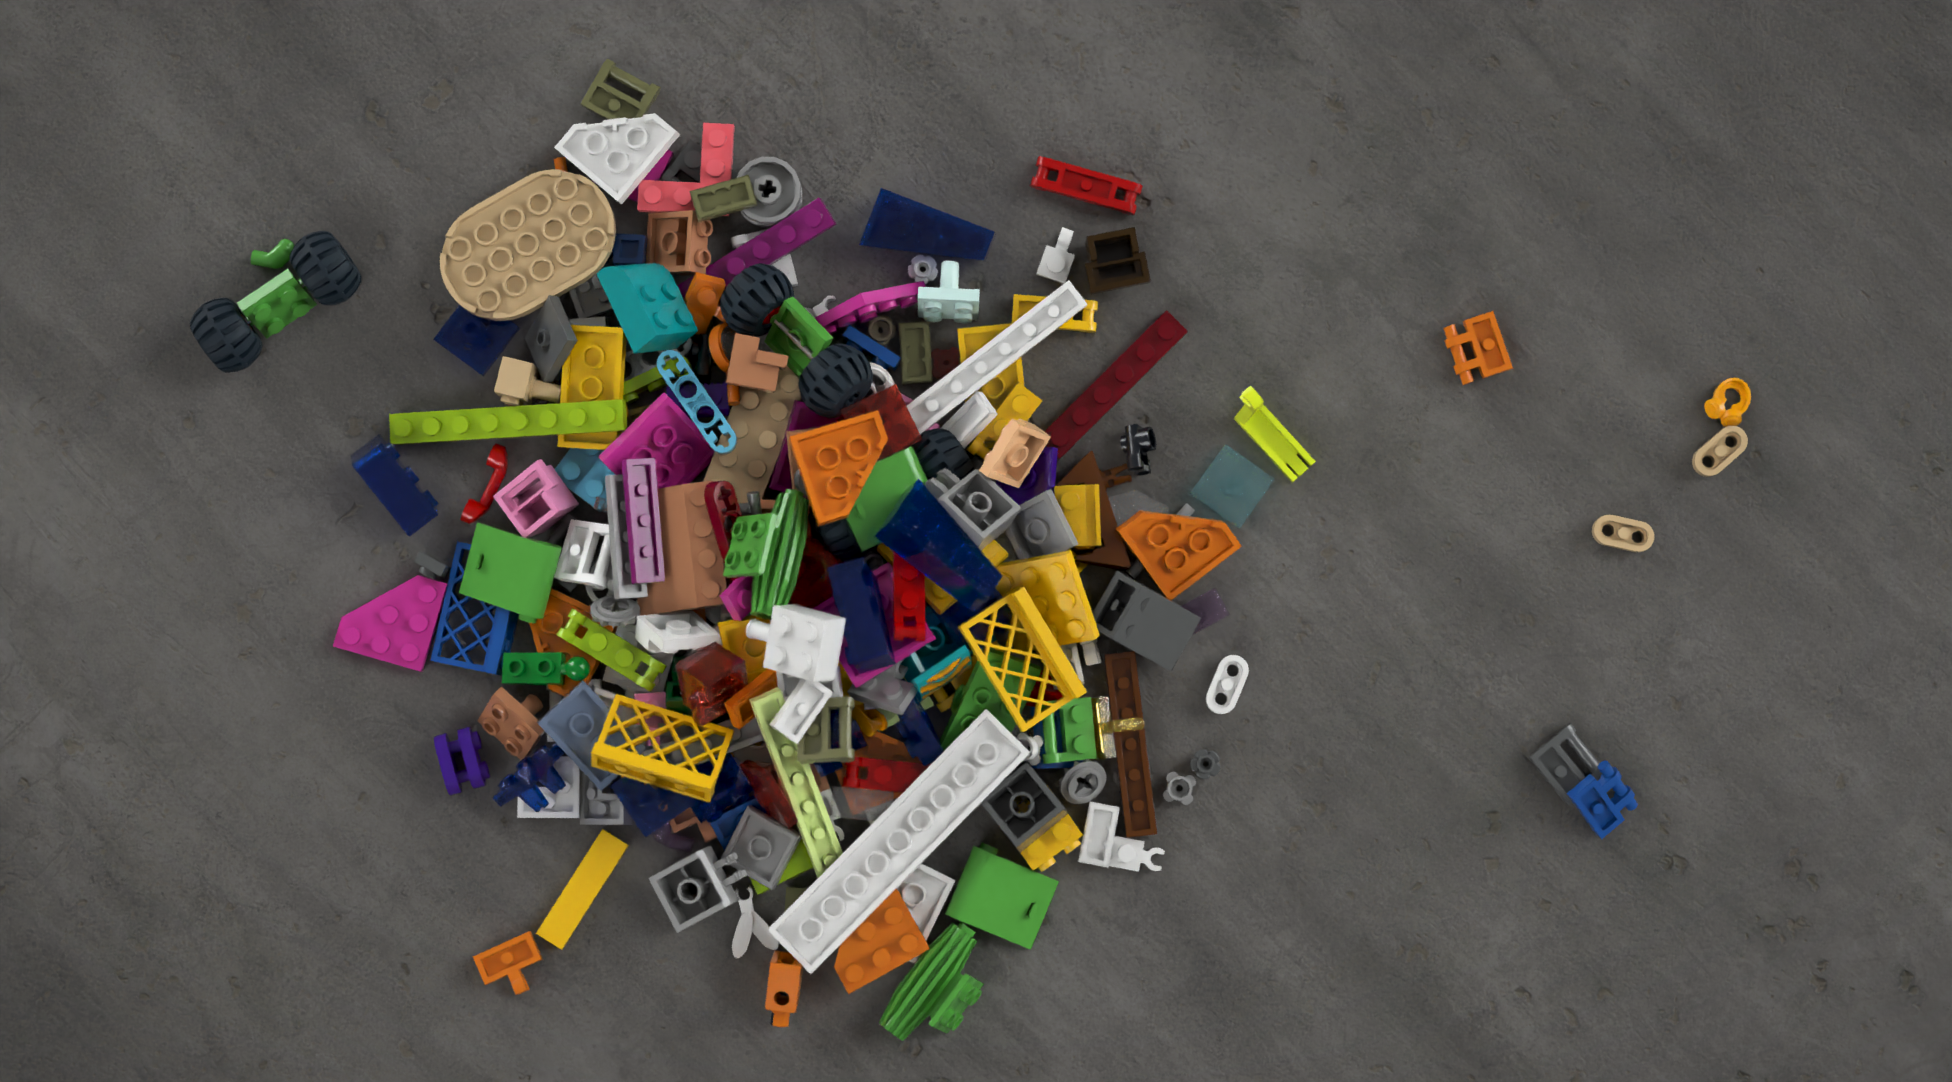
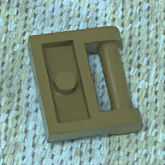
[581,59,661,120]
[797,697,855,764]

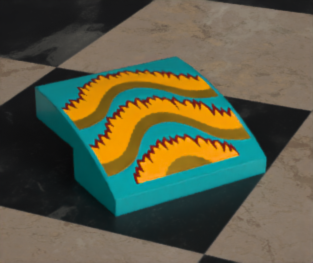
[910,645,972,703]

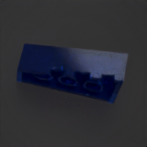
[859,188,996,262]
[875,478,1003,612]

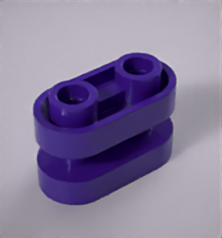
[434,727,490,796]

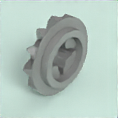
[590,595,640,628]
[1059,759,1106,804]

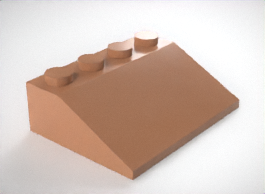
[637,480,729,615]

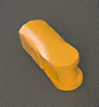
[851,704,888,737]

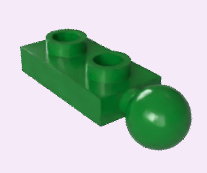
[502,652,590,685]

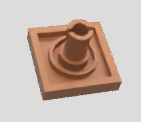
[477,686,545,762]

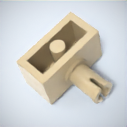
[494,356,561,406]

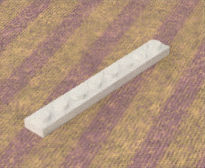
[883,280,1088,454]

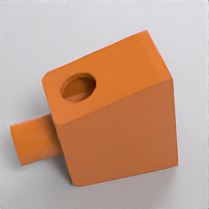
[765,950,803,1027]

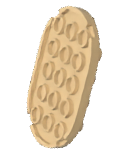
[440,169,616,321]

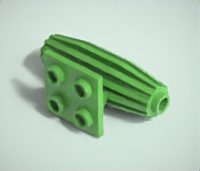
[723,489,809,621]
[879,922,984,1041]

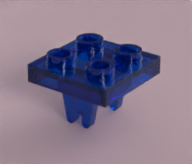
[492,743,566,812]

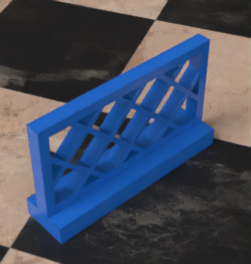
[430,541,519,676]

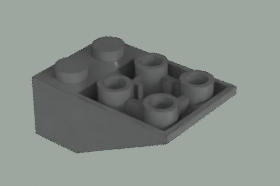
[1093,571,1202,671]

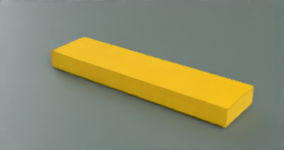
[536,829,629,950]

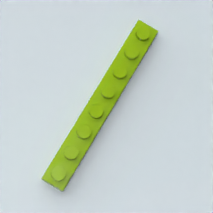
[389,399,627,445]

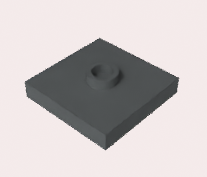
[524,295,577,382]

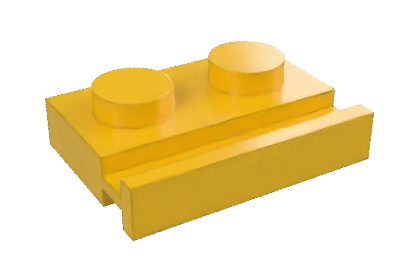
[1054,484,1101,547]

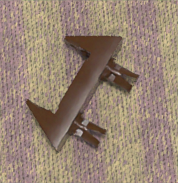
[1054,451,1132,571]

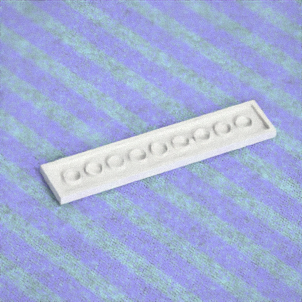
[767,709,1030,974]

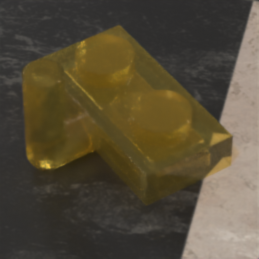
[1089,696,1144,760]

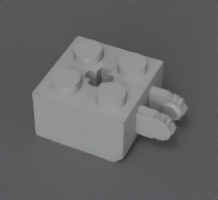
[925,468,1021,559]
[648,846,748,933]

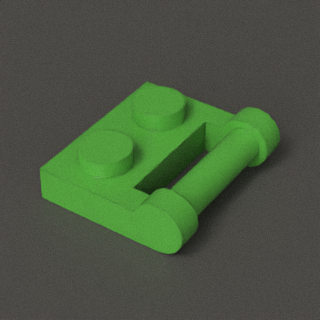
[1041,697,1097,764]

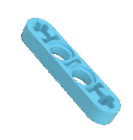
[657,350,737,454]

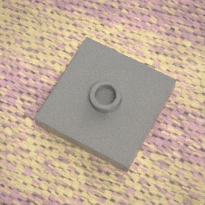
[720,805,802,890]

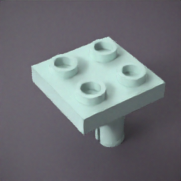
[918,261,980,323]

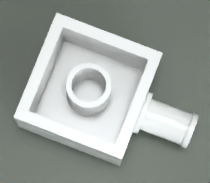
[746,604,846,682]

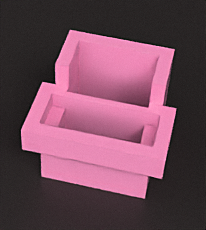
[493,459,579,538]

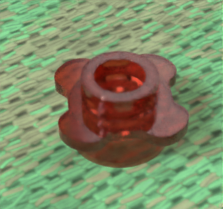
[931,347,960,379]

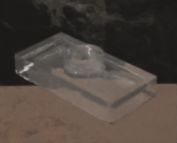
[830,786,894,821]

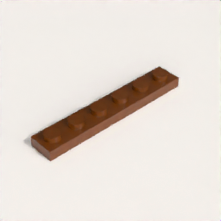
[1104,651,1157,838]

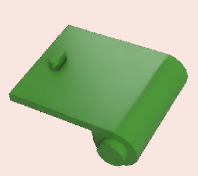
[846,446,936,552]
[459,522,562,623]
[945,842,1059,950]

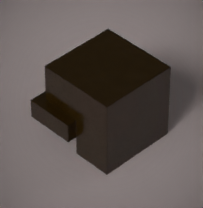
[1085,227,1151,295]

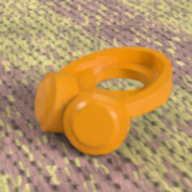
[1704,378,1751,427]

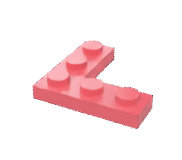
[637,123,735,216]

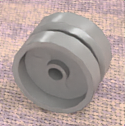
[737,157,802,229]

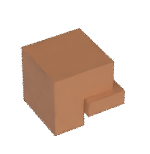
[725,333,788,393]

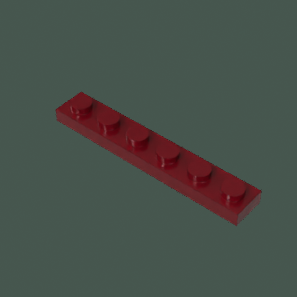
[1044,310,1188,460]

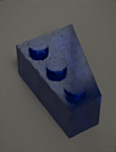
[351,434,439,537]
[827,558,896,674]

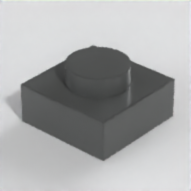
[414,551,451,580]

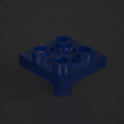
[433,305,520,377]
[610,755,698,838]

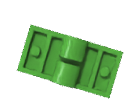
[933,648,1042,758]

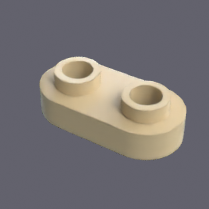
[1692,426,1748,477]
[1592,515,1654,552]

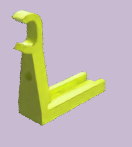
[1234,386,1316,483]

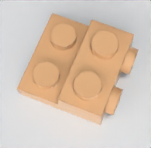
[979,418,1051,488]

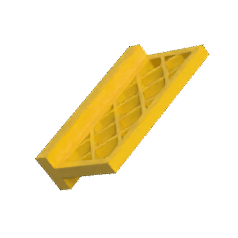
[958,587,1087,732]
[591,694,734,803]

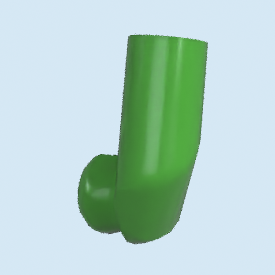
[251,239,294,269]

